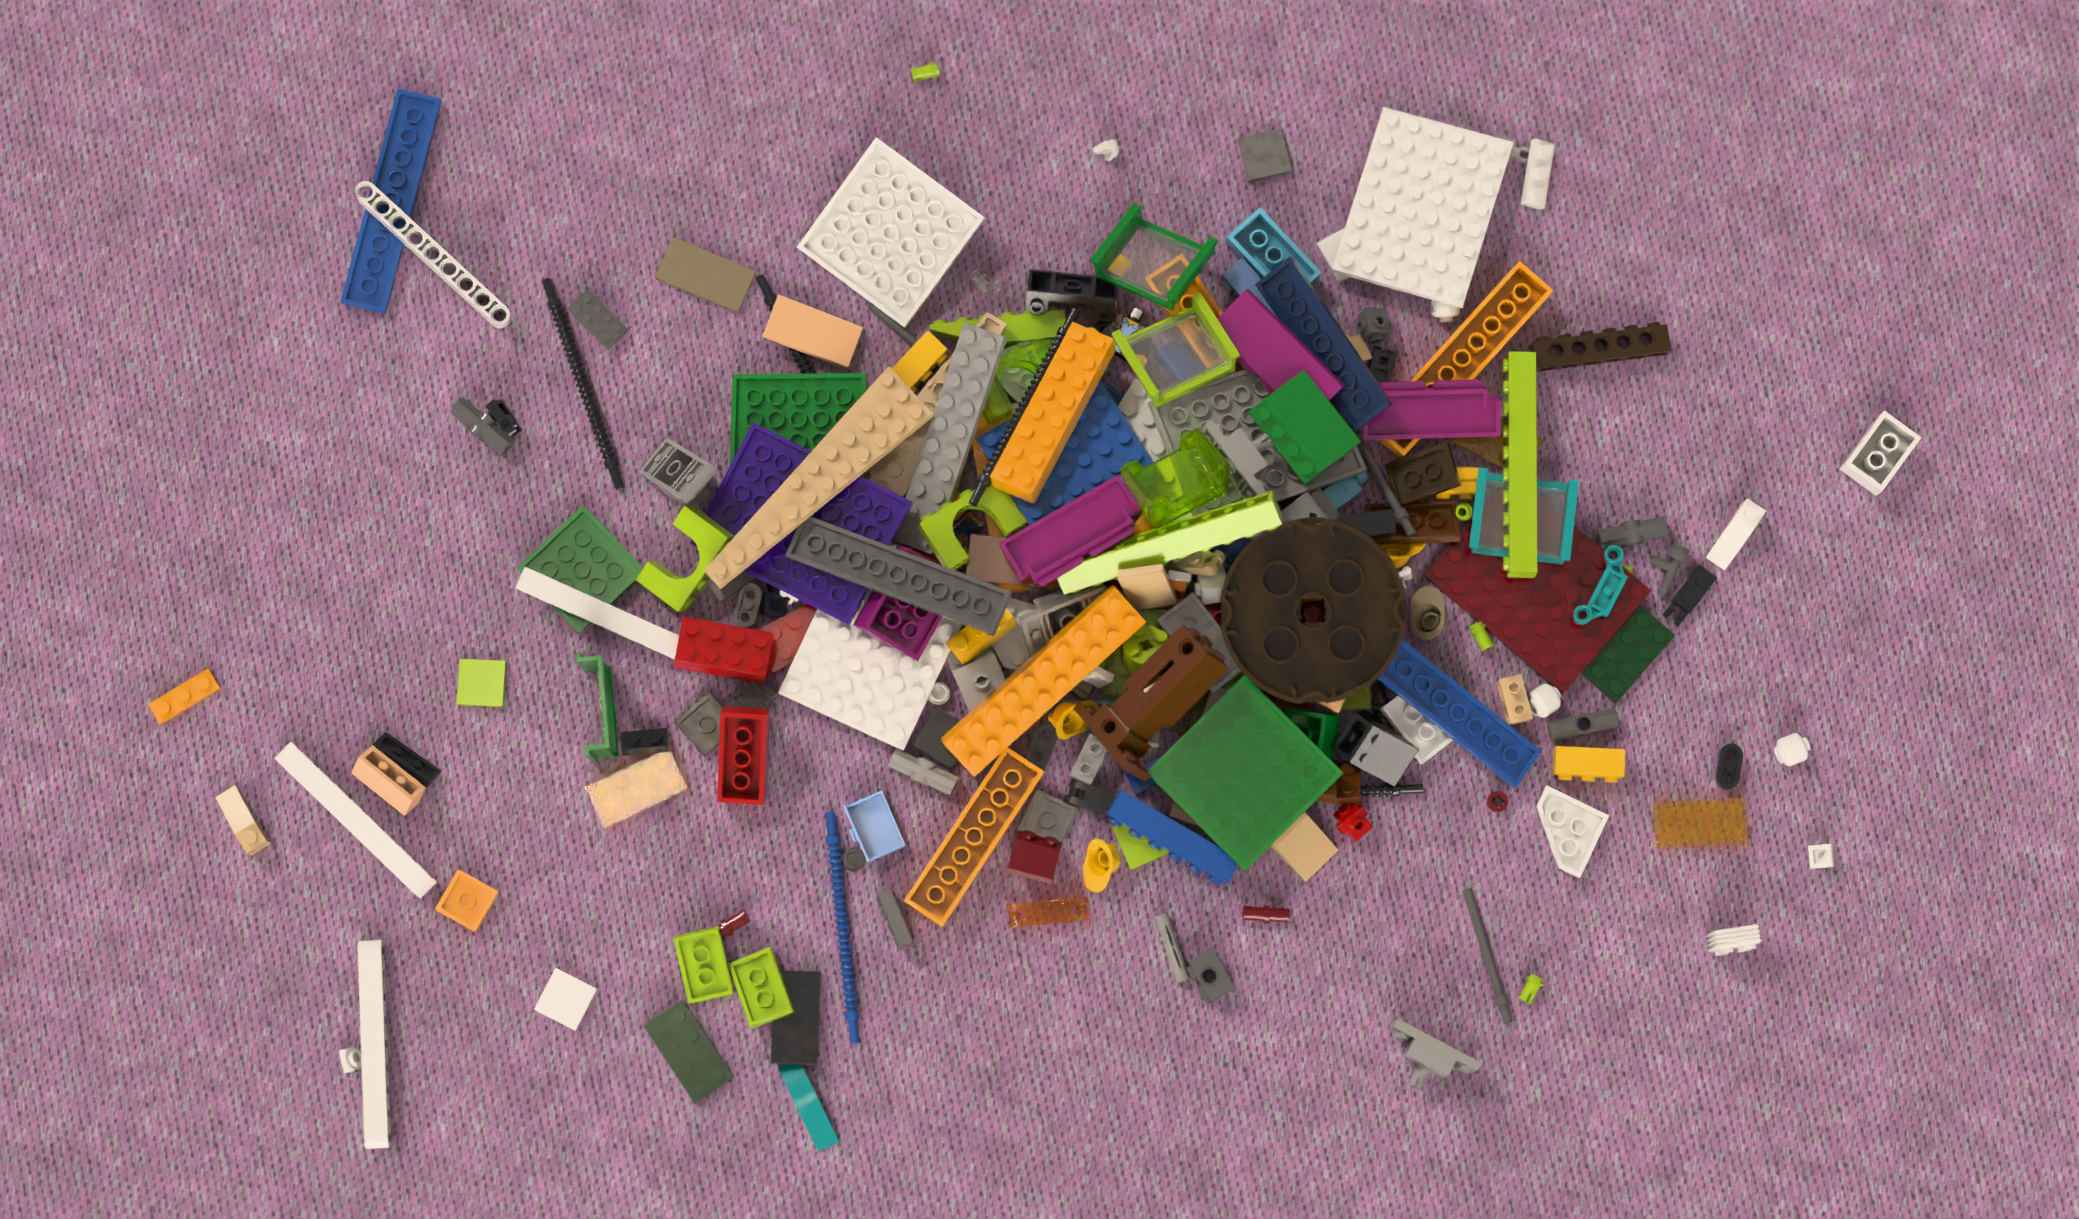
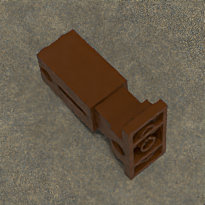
[1073,625,1229,782]

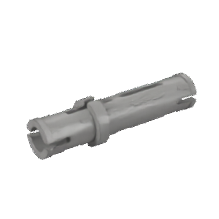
[1154,912,1190,983]

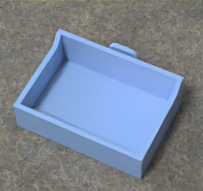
[844,791,906,863]

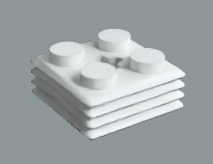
[1706,924,1761,956]

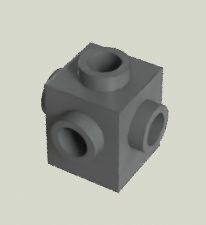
[1357,307,1392,344]

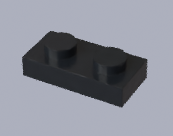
[621,728,669,756]

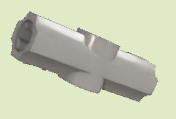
[888,748,958,796]

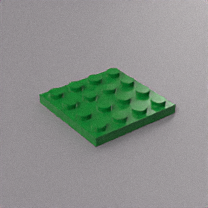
[517,506,643,634]

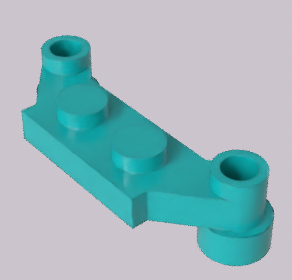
[1573,545,1628,625]

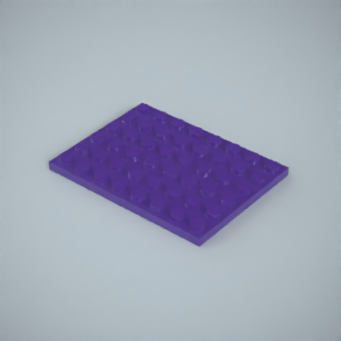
[690,422,913,625]

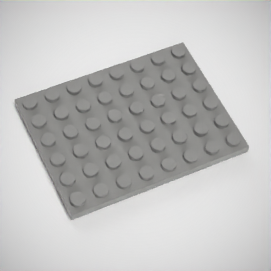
[1148,369,1367,516]

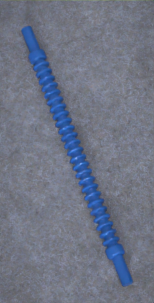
[826,812,860,1043]

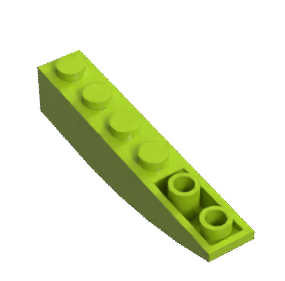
[929,307,1066,346]

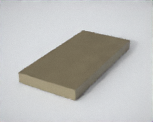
[655,237,756,313]

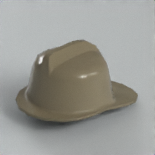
[1410,586,1446,640]

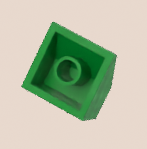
[1286,708,1340,761]

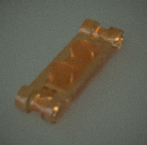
[1006,897,1091,928]

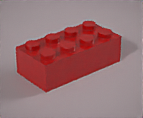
[673,616,774,684]
[717,706,770,805]

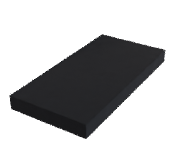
[771,971,821,1065]

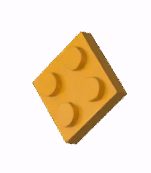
[435,869,499,932]

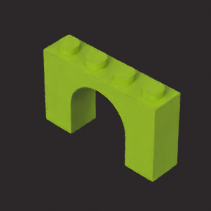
[918,484,1027,570]
[636,504,735,612]

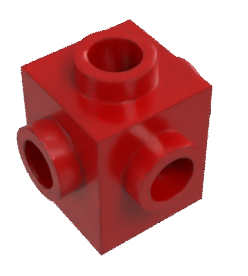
[1333,804,1373,842]

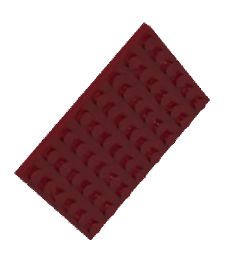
[1423,487,1652,694]

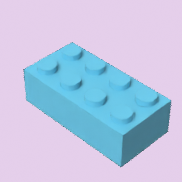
[1225,207,1322,285]

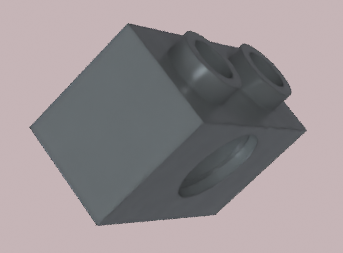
[1186,948,1235,1003]

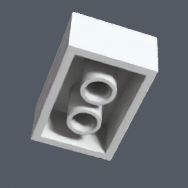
[1839,411,1922,496]

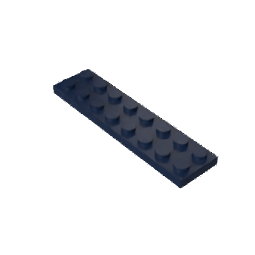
[1255,257,1393,431]

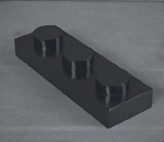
[373,732,442,788]

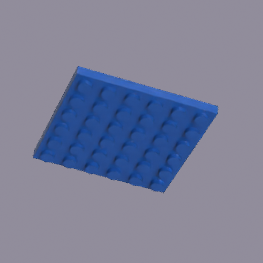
[976,380,1164,526]

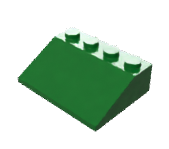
[1248,370,1361,485]

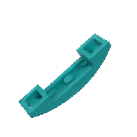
[778,1064,839,1152]

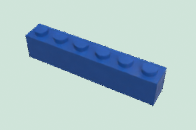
[1105,790,1238,886]

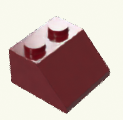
[1007,830,1063,884]

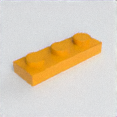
[148,669,221,724]

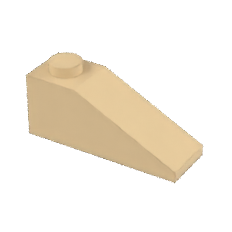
[215,785,271,856]

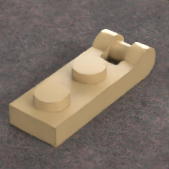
[1163,550,1226,576]

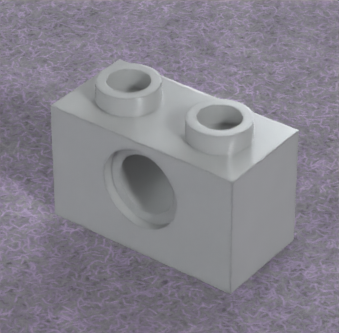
[1070,733,1108,786]

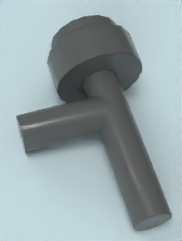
[1650,544,1691,597]

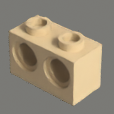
[1496,674,1533,726]

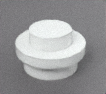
[928,682,950,705]

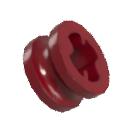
[1487,791,1509,812]

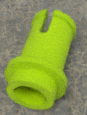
[910,61,940,83]
[1455,502,1474,521]
[1469,621,1494,651]
[1518,973,1543,1005]

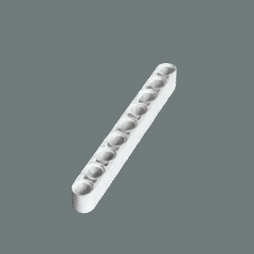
[355,181,510,328]
[515,567,679,660]
[275,742,437,899]
[358,940,391,1149]

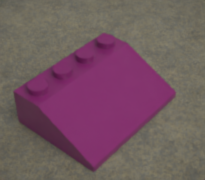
[853,545,942,661]

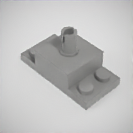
[1197,419,1273,500]
[638,438,716,506]
[1249,488,1341,541]
[1018,584,1106,657]
[947,647,1005,712]
[1389,1019,1481,1091]

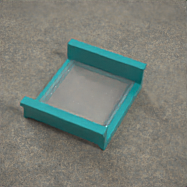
[1469,467,1579,565]

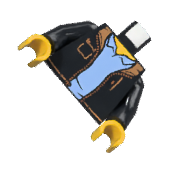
[1088,307,1150,369]

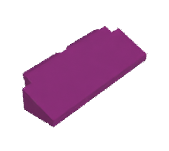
[1217,289,1345,402]
[1362,379,1501,440]
[999,475,1140,586]

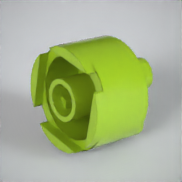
[1122,625,1168,675]

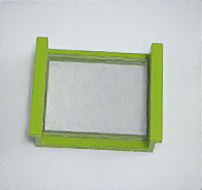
[1112,292,1240,408]

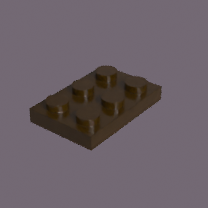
[1385,441,1461,507]

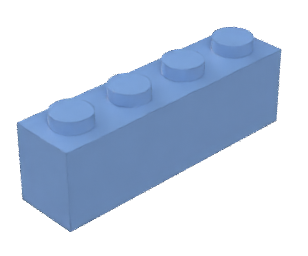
[1221,258,1277,317]

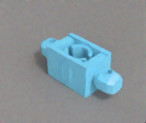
[1323,472,1368,510]

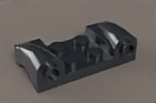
[1025,269,1118,322]

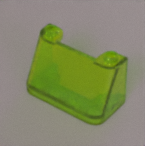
[1121,428,1229,529]

